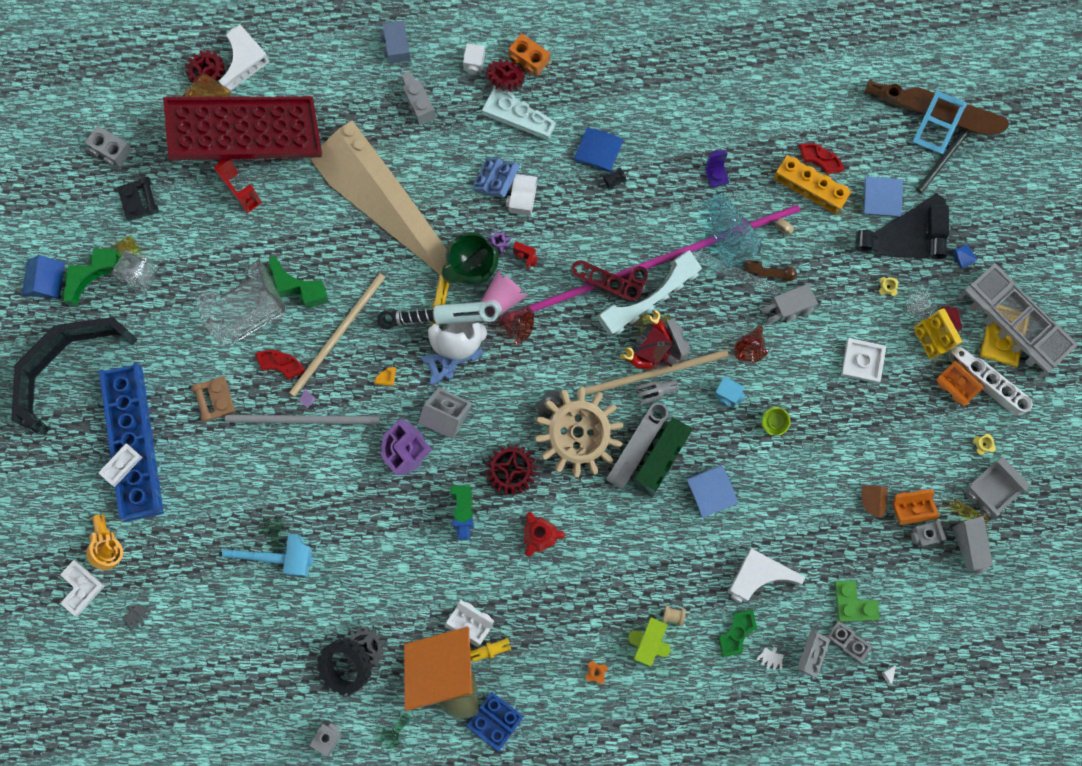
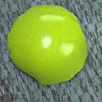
[761,407,791,436]

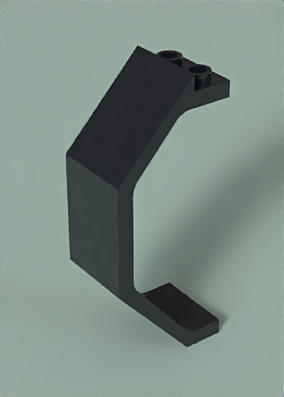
[11,317,138,435]

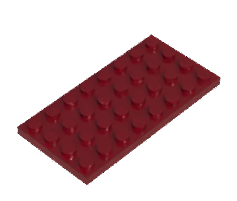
[163,96,322,160]

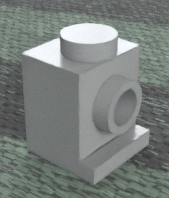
[911,521,946,548]

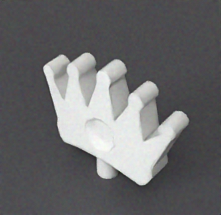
[757,647,783,670]

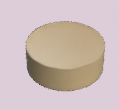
[775,218,794,236]

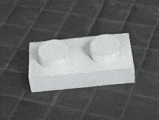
[99,443,142,487]

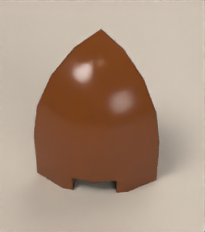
[862,485,888,517]

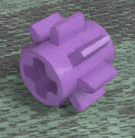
[488,231,510,255]

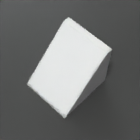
[882,665,896,684]

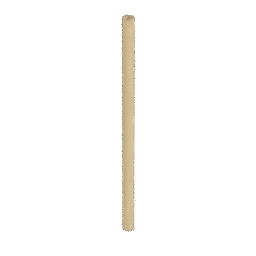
[289,273,385,397]
[585,350,729,395]

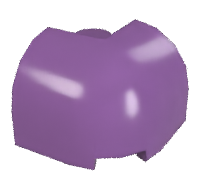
[381,419,432,476]

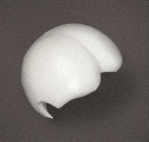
[428,322,487,360]

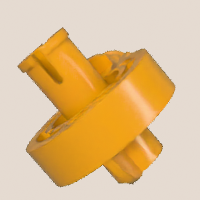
[86,514,123,571]

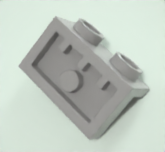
[798,630,830,678]

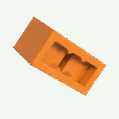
[508,33,550,76]

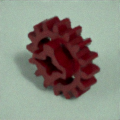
[185,50,226,89]
[485,59,525,92]

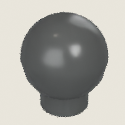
[535,390,563,416]

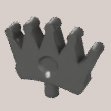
[124,604,151,630]

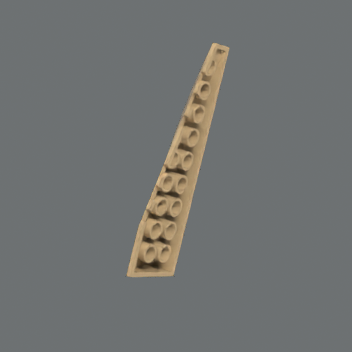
[310,121,447,275]

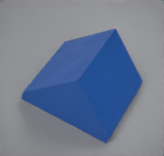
[22,255,65,299]

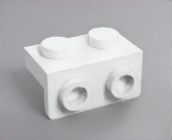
[445,600,494,648]

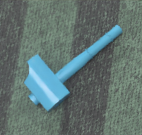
[222,534,314,577]

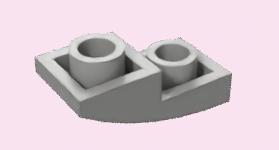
[827,621,873,664]

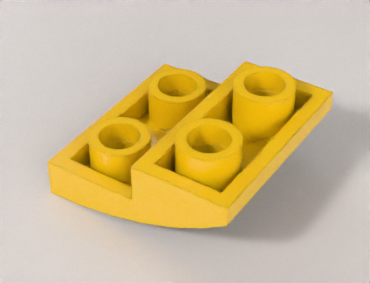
[913,308,963,360]

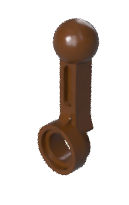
[743,260,797,281]

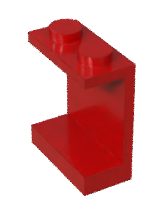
[214,159,262,213]

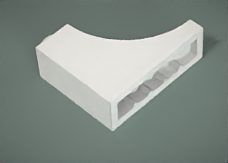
[219,25,269,93]
[728,548,805,603]

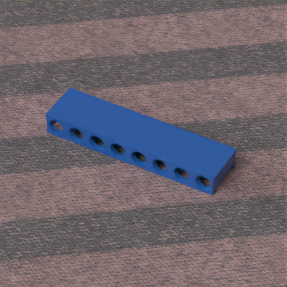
[99,363,164,522]

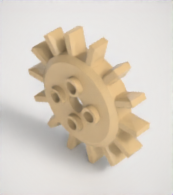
[534,387,623,477]

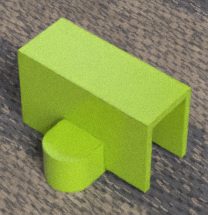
[628,617,671,668]

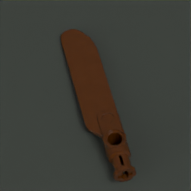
[864,79,1009,136]

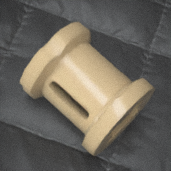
[663,605,686,627]

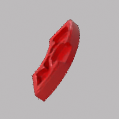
[799,143,845,175]
[255,350,305,380]

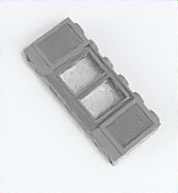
[957,263,1078,379]

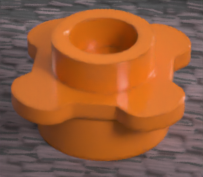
[585,661,608,684]

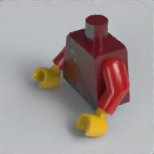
[620,310,677,370]

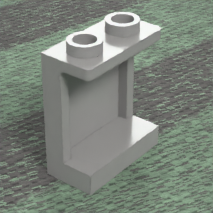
[964,457,1031,519]

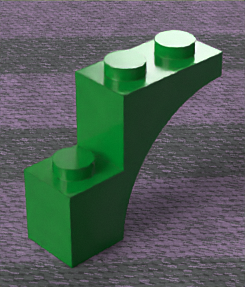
[62,248,121,307]
[267,256,329,309]

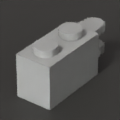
[402,71,436,126]
[761,284,818,325]

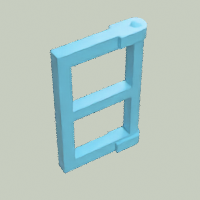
[912,91,967,155]

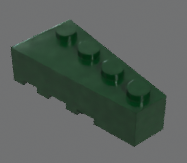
[632,417,693,498]

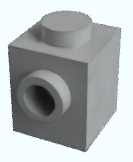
[309,722,343,756]

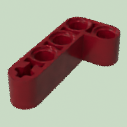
[570,260,648,302]

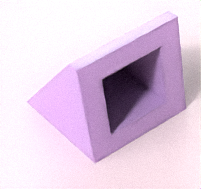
[299,389,316,408]

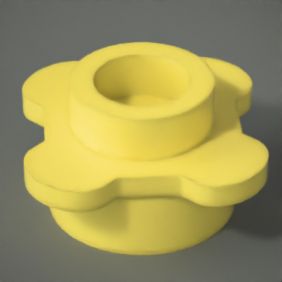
[879,277,898,296]
[973,434,996,455]

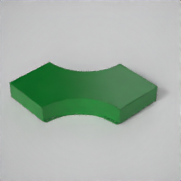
[718,609,757,657]

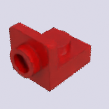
[513,241,538,271]

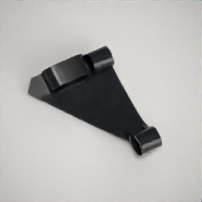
[856,193,949,259]

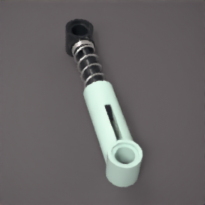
[377,300,502,330]

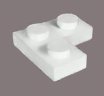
[60,560,105,617]

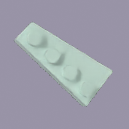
[482,86,556,141]

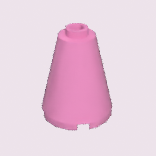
[478,270,527,322]

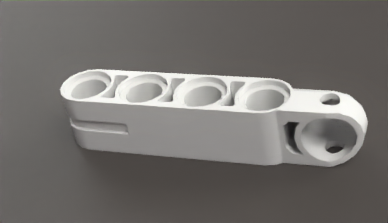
[949,346,1033,416]

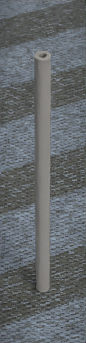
[225,415,380,424]

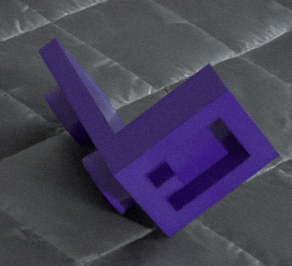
[705,150,729,188]

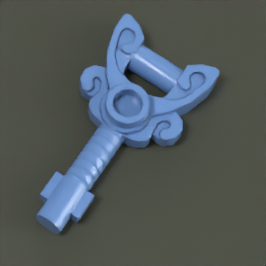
[421,348,484,385]

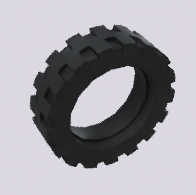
[317,638,372,695]

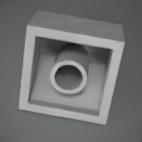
[418,387,473,439]

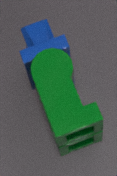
[450,485,474,540]

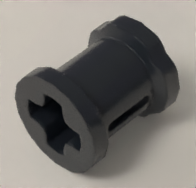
[603,167,627,190]

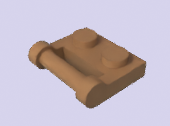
[191,376,236,423]

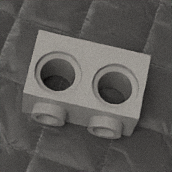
[85,125,132,167]

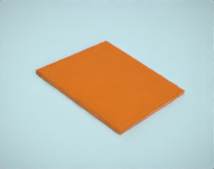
[404,626,472,711]

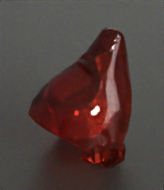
[498,305,535,344]
[734,325,769,363]

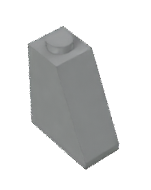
[952,516,993,574]

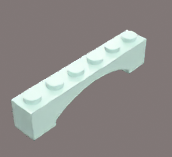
[596,250,702,335]

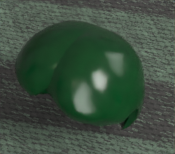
[441,232,499,285]

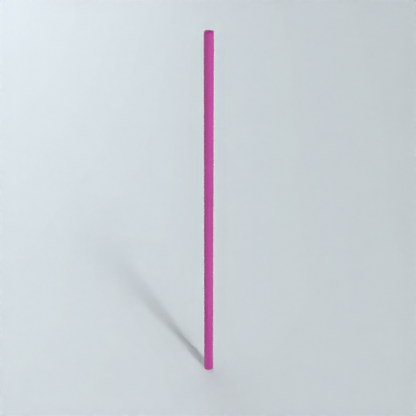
[523,205,800,315]

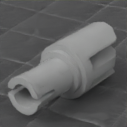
[634,379,679,405]

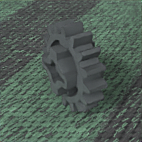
[343,626,387,671]

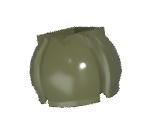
[441,672,478,719]

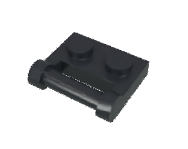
[117,177,159,222]

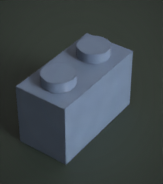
[380,20,411,64]

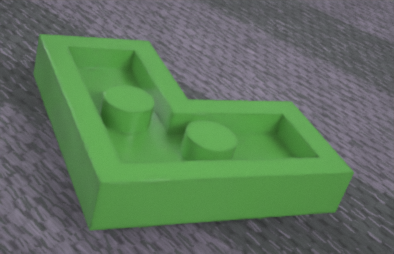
[835,580,880,622]

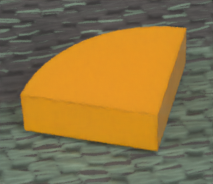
[374,367,396,387]

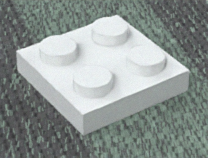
[841,338,886,384]

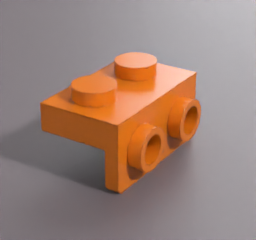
[936,360,984,406]
[892,489,939,525]

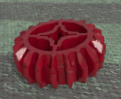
[485,444,537,496]

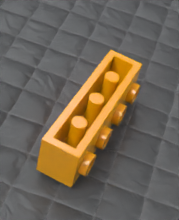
[773,155,852,215]

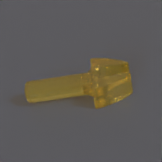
[635,313,671,333]

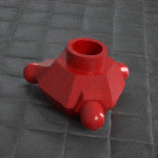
[524,512,565,557]

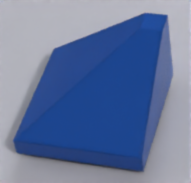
[952,245,978,269]

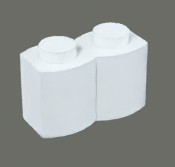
[506,174,537,216]

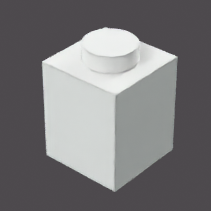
[463,44,485,74]

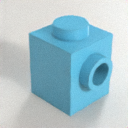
[713,376,745,408]

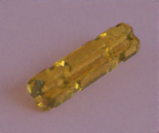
[950,499,989,526]

